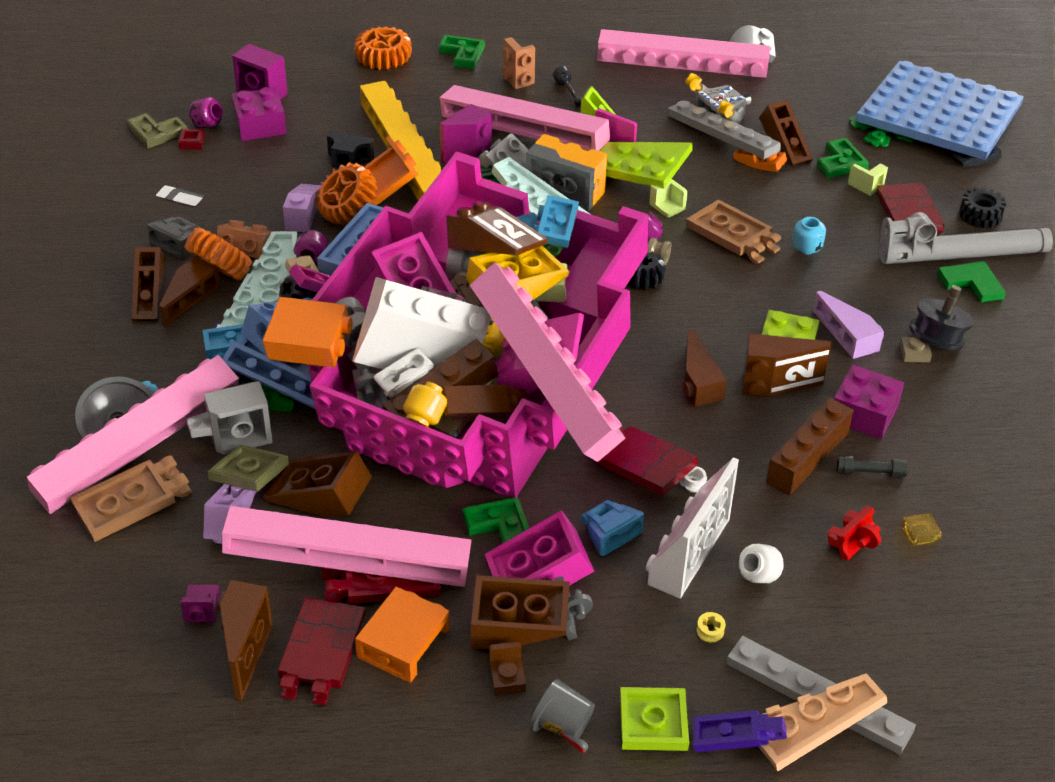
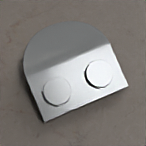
[729,25,776,63]

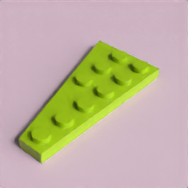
[599,142,692,189]

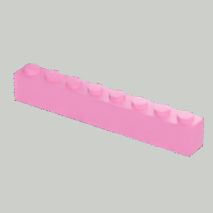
[597,29,770,78]
[439,85,610,151]
[470,262,625,462]
[27,355,239,514]
[222,506,471,587]

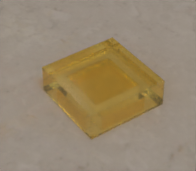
[902,513,942,546]

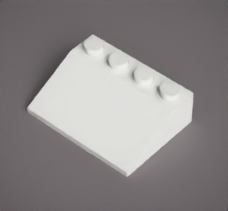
[352,277,491,370]
[646,458,739,598]

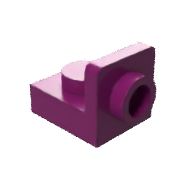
[180,585,220,623]

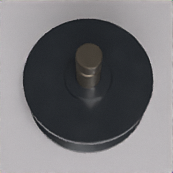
[909,285,974,350]

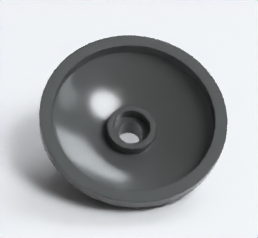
[75,376,153,439]

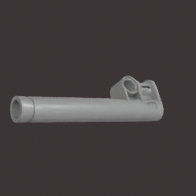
[879,212,1053,264]

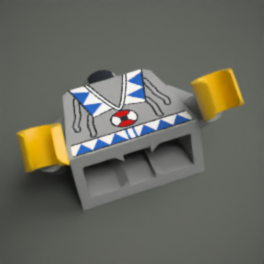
[686,73,751,124]

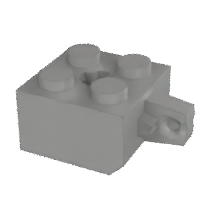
[187,381,273,455]

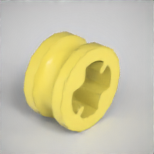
[696,612,726,643]

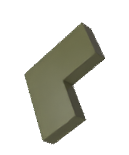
[126,113,188,148]

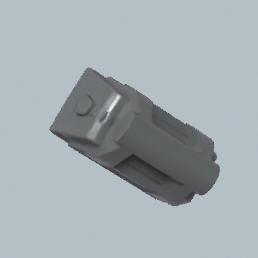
[147,217,202,259]

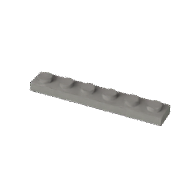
[668,101,780,159]
[726,636,916,755]

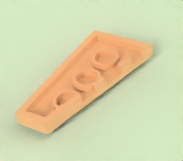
[758,673,887,771]

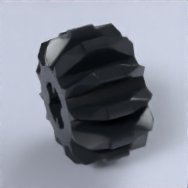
[628,251,666,290]

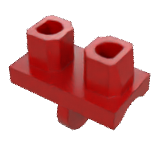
[827,506,881,561]

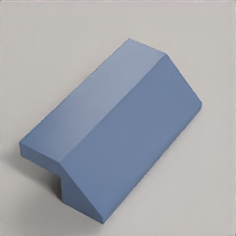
[222,337,316,409]

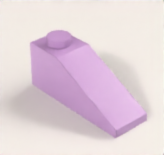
[283,184,322,232]
[813,291,884,359]
[203,484,256,544]

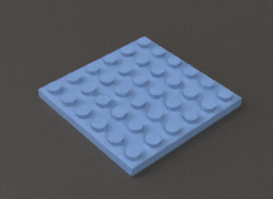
[855,61,1024,160]

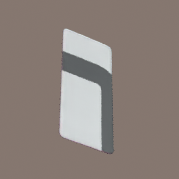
[156,185,204,206]

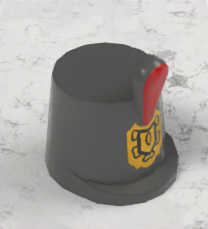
[529,679,595,753]

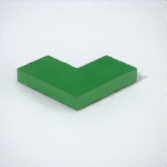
[439,35,485,69]
[817,138,869,178]
[937,261,1006,302]
[462,497,529,544]

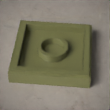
[208,445,289,492]

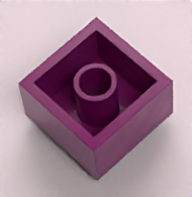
[232,44,288,100]
[231,87,286,141]
[834,365,905,440]

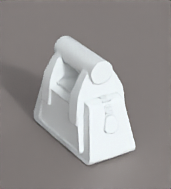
[374,348,433,399]

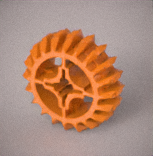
[354,26,412,70]
[315,162,378,226]
[185,228,252,280]

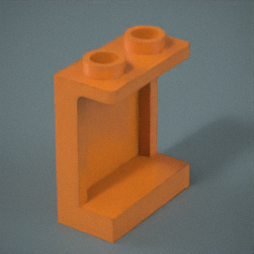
[364,136,418,206]
[355,587,450,683]

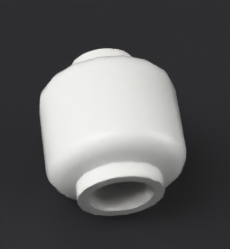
[738,544,783,584]

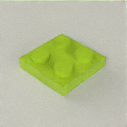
[762,310,820,340]
[620,687,689,751]

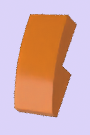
[733,148,787,172]

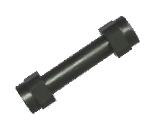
[836,456,908,478]

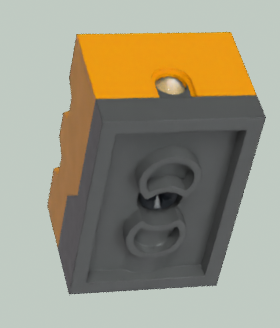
[521,134,607,212]

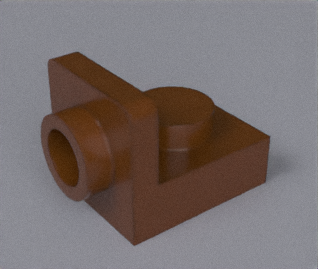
[489,642,526,695]

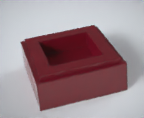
[178,129,205,150]

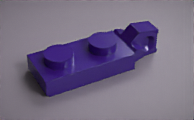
[693,710,787,752]

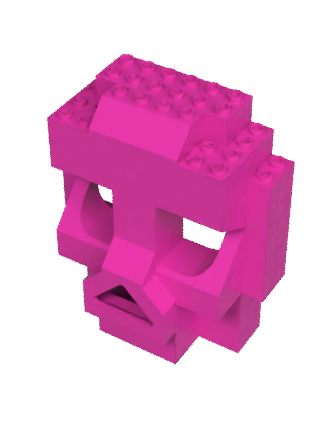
[307,151,648,498]

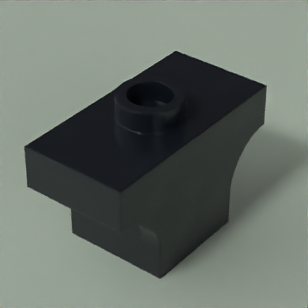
[327,131,374,168]

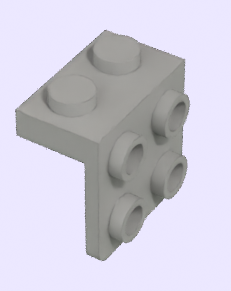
[478,133,528,168]

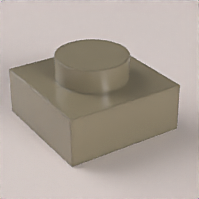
[900,336,932,362]

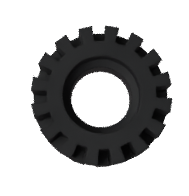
[959,187,1006,228]

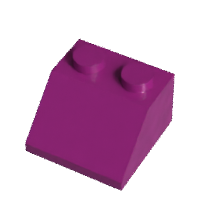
[440,104,492,163]

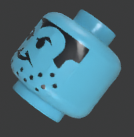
[792,217,826,254]

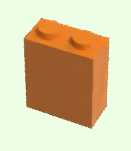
[263,297,353,368]

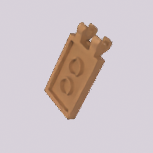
[686,200,781,264]
[70,455,192,542]

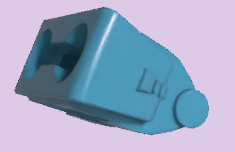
[580,500,644,556]

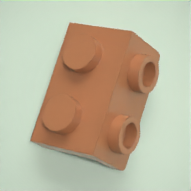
[502,37,535,89]
[217,220,273,259]

